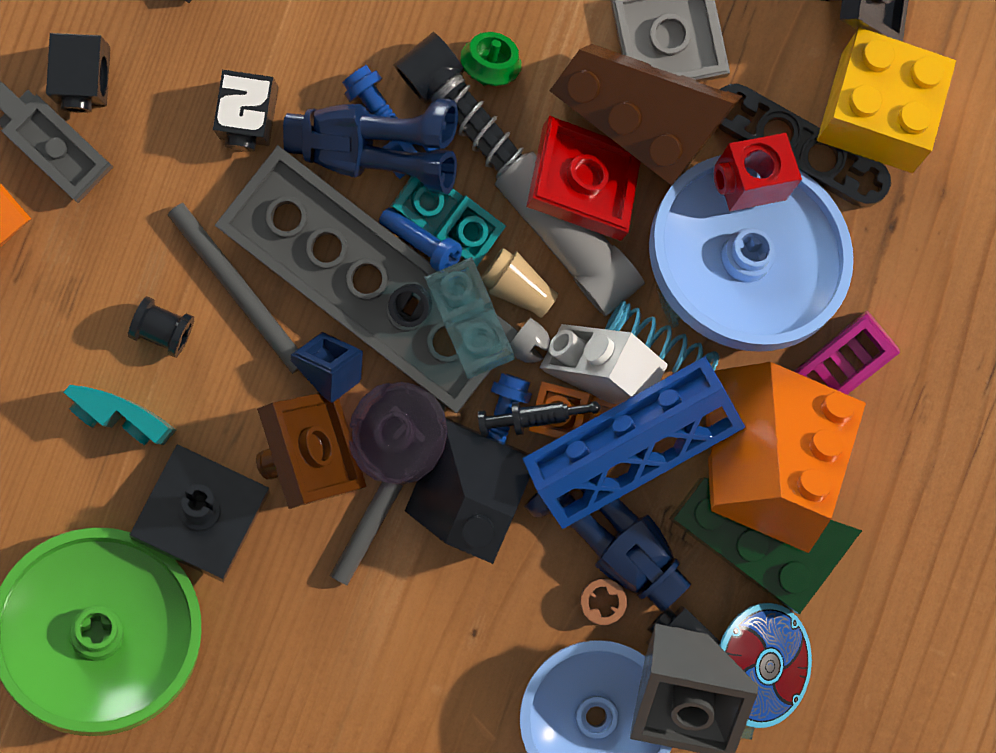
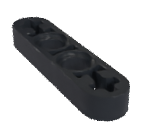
[719,84,891,207]

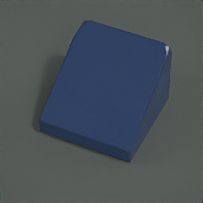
[291,332,363,402]

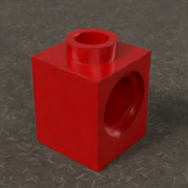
[713,133,802,211]

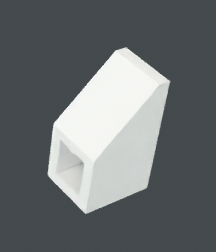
[540,324,668,405]

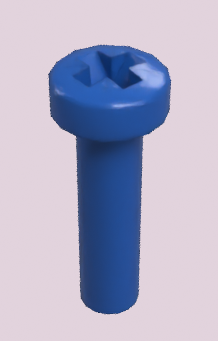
[379,208,462,274]

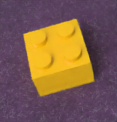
[817,27,956,174]

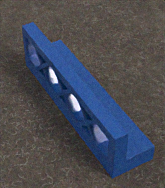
[522,356,745,529]

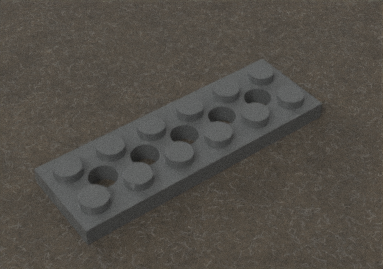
[215,145,519,414]

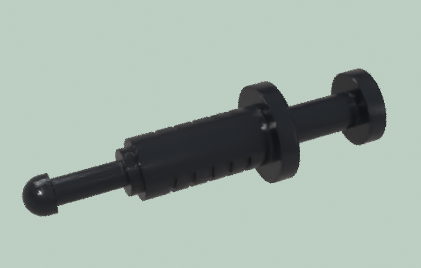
[478,401,600,436]

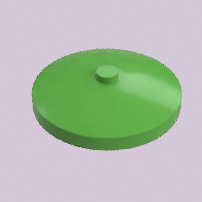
[0,528,202,736]

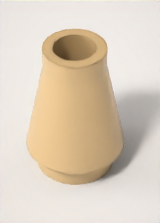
[480,248,559,318]

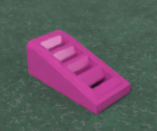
[793,310,900,395]

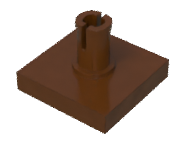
[256,393,367,509]

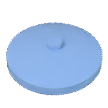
[649,155,853,352]

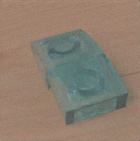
[424,257,515,379]

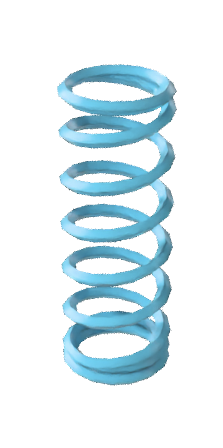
[605,301,719,373]

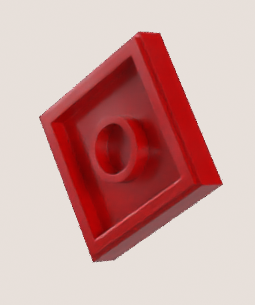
[526,115,640,241]

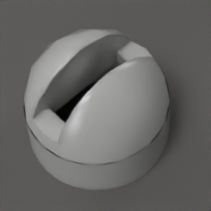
[506,318,551,363]

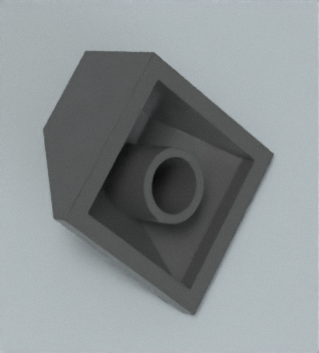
[630,624,758,753]

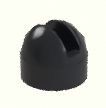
[388,284,432,327]

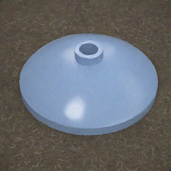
[520,640,672,753]

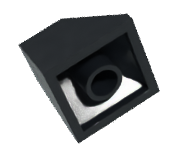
[405,417,531,564]

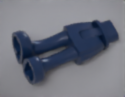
[283,98,458,194]
[524,489,691,612]

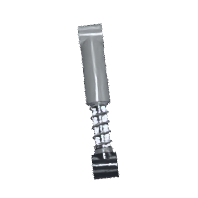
[393,32,645,316]

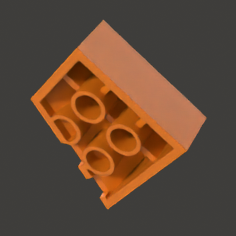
[706,362,866,553]

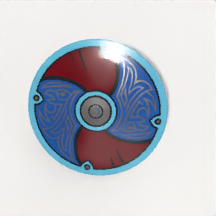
[719,603,812,728]

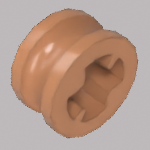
[580,578,627,625]

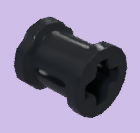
[128,296,194,358]

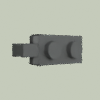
[0,81,113,203]

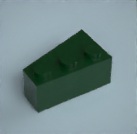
[669,477,862,614]

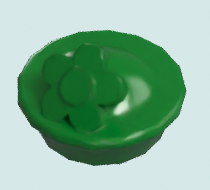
[460,32,522,86]

